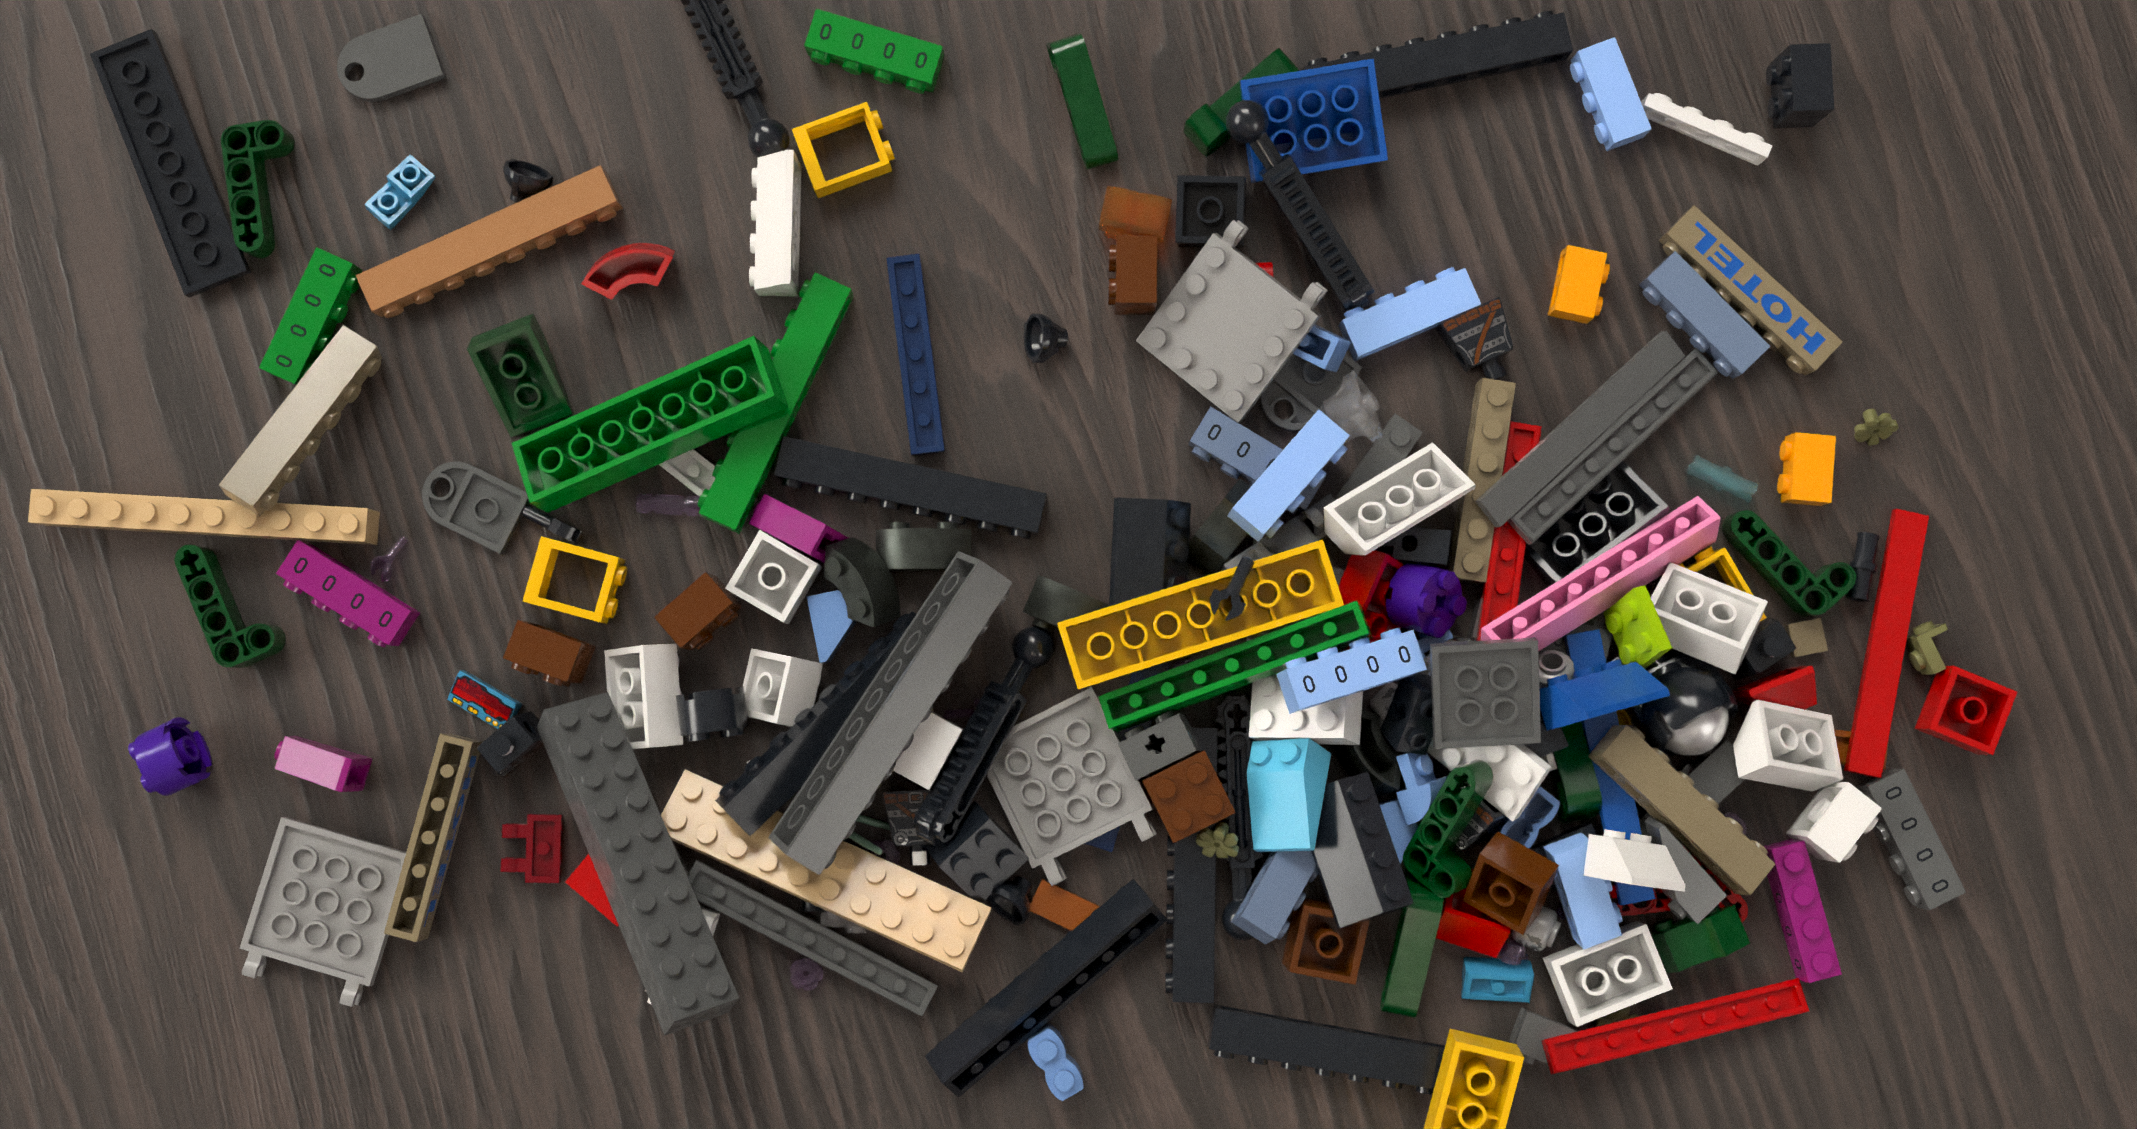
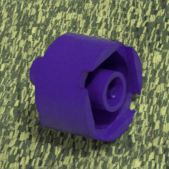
[1386,563,1467,638]
[128,717,212,796]

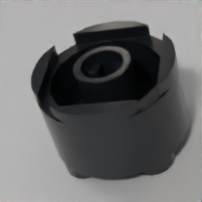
[676,686,749,742]

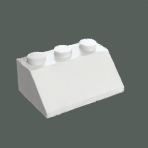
[1651,562,1768,674]
[604,644,683,749]
[1733,700,1843,792]

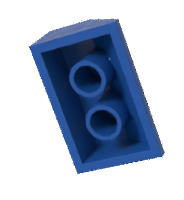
[1539,659,1670,731]

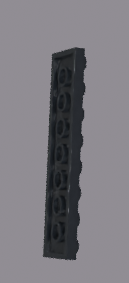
[90,29,251,298]

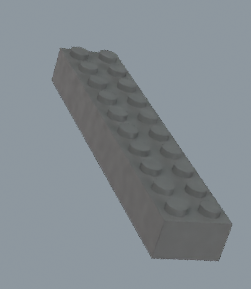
[768,551,1013,876]
[537,692,739,1036]

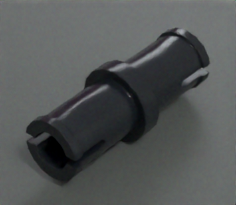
[1846,532,1880,602]

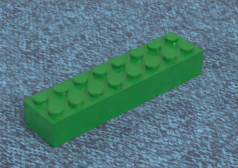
[511,336,788,513]

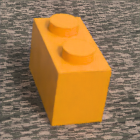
[1548,245,1610,324]
[1777,432,1836,506]

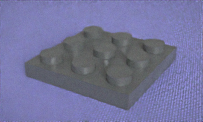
[1430,637,1541,749]

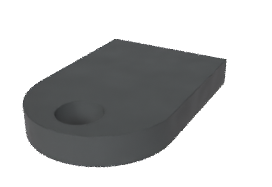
[337,14,446,102]
[1260,354,1363,432]
[422,461,530,555]

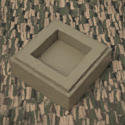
[1784,618,1828,658]

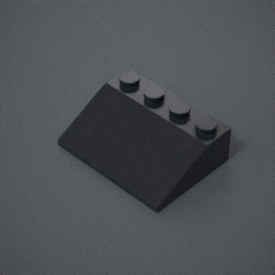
[1524,461,1670,587]

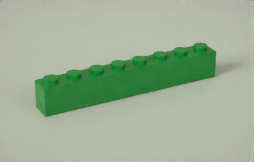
[697,272,854,534]
[1098,601,1373,732]

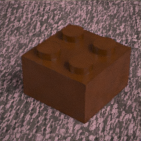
[1108,235,1157,315]
[654,572,742,650]
[503,620,596,687]
[1143,750,1236,843]
[1463,831,1559,935]
[1282,898,1370,985]

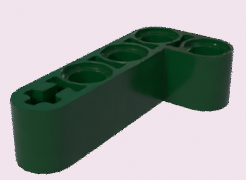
[1046,34,1119,170]
[1183,48,1300,157]
[221,120,295,259]
[1722,510,1856,617]
[174,544,286,668]
[1553,721,1602,823]
[1403,760,1493,898]
[1380,875,1444,1018]

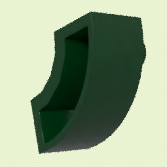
[1650,904,1750,973]

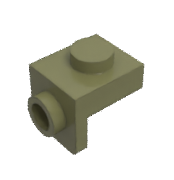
[1906,620,1948,675]

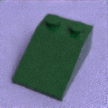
[467,313,573,437]

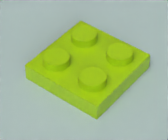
[1603,585,1672,669]

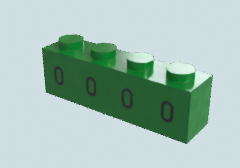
[804,8,945,94]
[259,247,363,385]

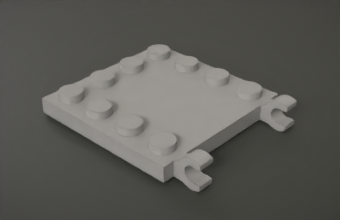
[1136,220,1328,423]
[987,686,1157,886]
[239,817,406,1007]

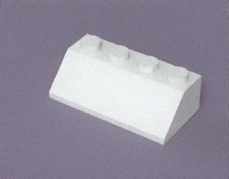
[749,150,802,297]
[1324,442,1475,555]

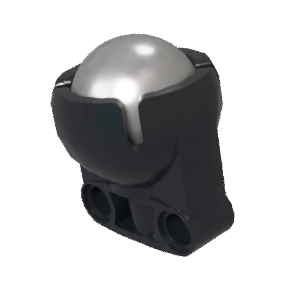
[1613,648,1739,756]

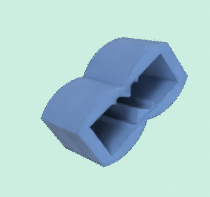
[1491,787,1560,848]
[1028,1024,1083,1101]

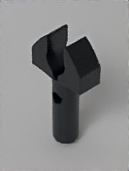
[522,505,582,543]
[1210,556,1254,621]

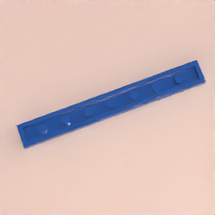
[1564,629,1655,905]

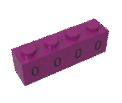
[276,539,420,648]
[1764,839,1842,983]

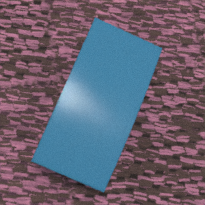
[364,155,435,230]

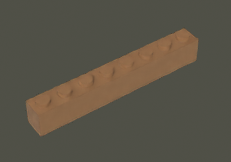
[356,165,623,318]

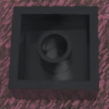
[1766,43,1834,128]
[1175,175,1247,248]
[925,801,1029,903]

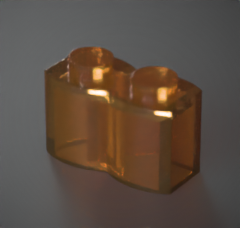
[1099,186,1172,243]

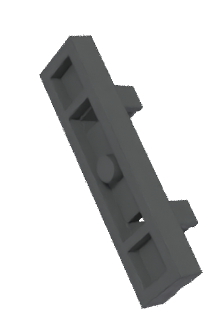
[1223,494,1335,571]

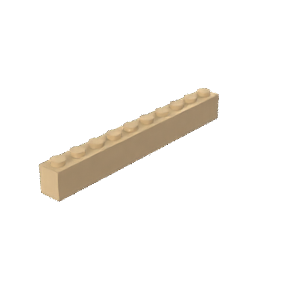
[28,489,380,545]

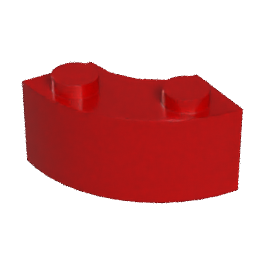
[581,243,675,300]

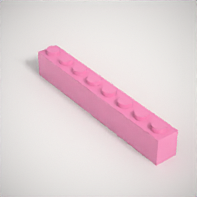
[1481,496,1721,652]

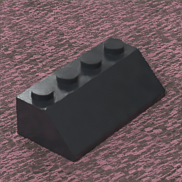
[1109,497,1191,606]
[1311,772,1414,929]

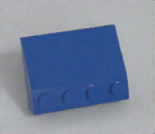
[1240,59,1388,183]

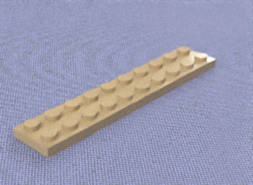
[661,769,991,972]

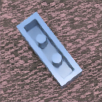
[1570,37,1652,151]
[1543,832,1622,949]

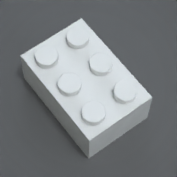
[1249,674,1363,745]
[1543,921,1673,1027]

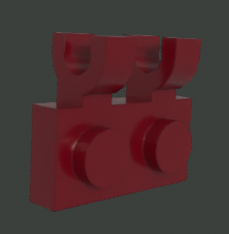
[500,814,563,883]

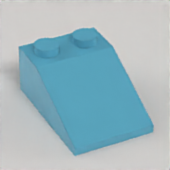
[1247,738,1331,852]

